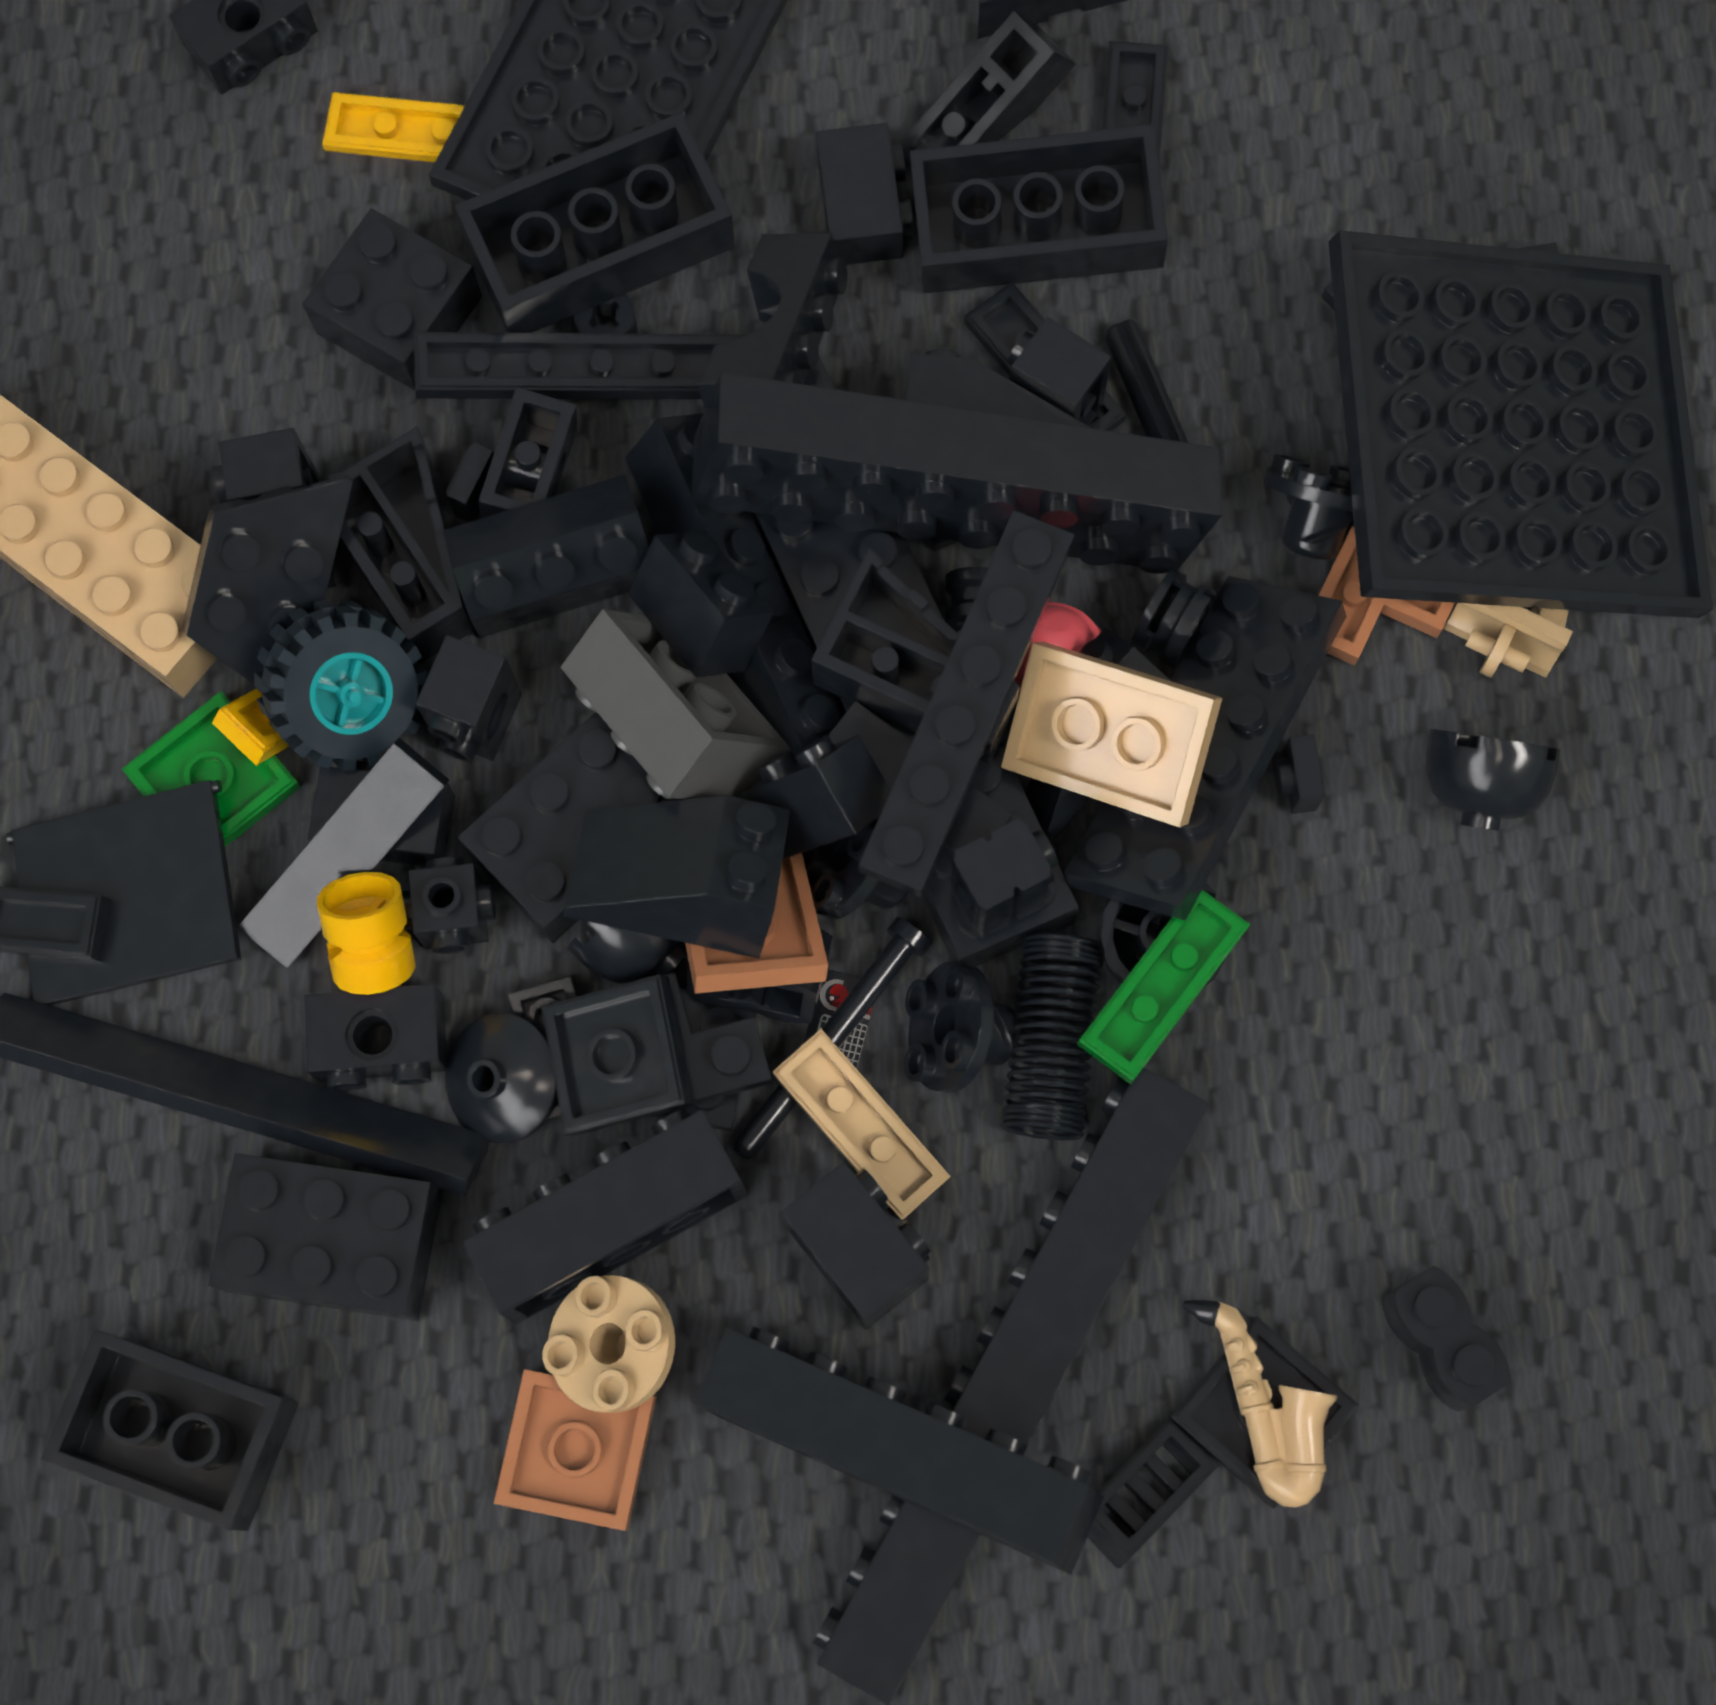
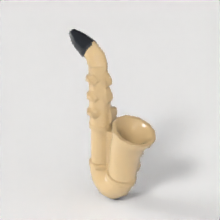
[1182,1300,1337,1508]

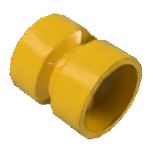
[317,872,416,995]

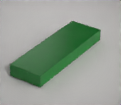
[1077,890,1250,1084]

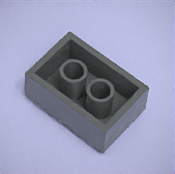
[560,609,791,800]

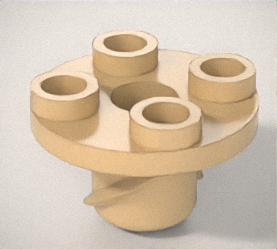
[542,1275,675,1413]

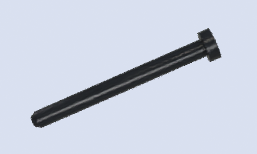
[734,917,932,1160]

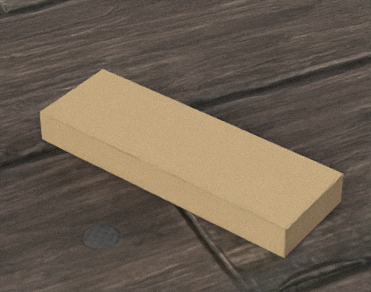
[771,1029,951,1220]

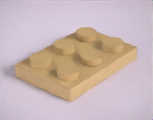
[1001,641,1222,827]

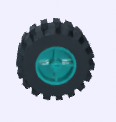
[254,600,428,771]

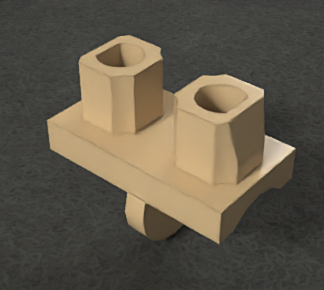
[1444,603,1573,678]

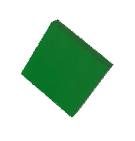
[122,691,301,847]

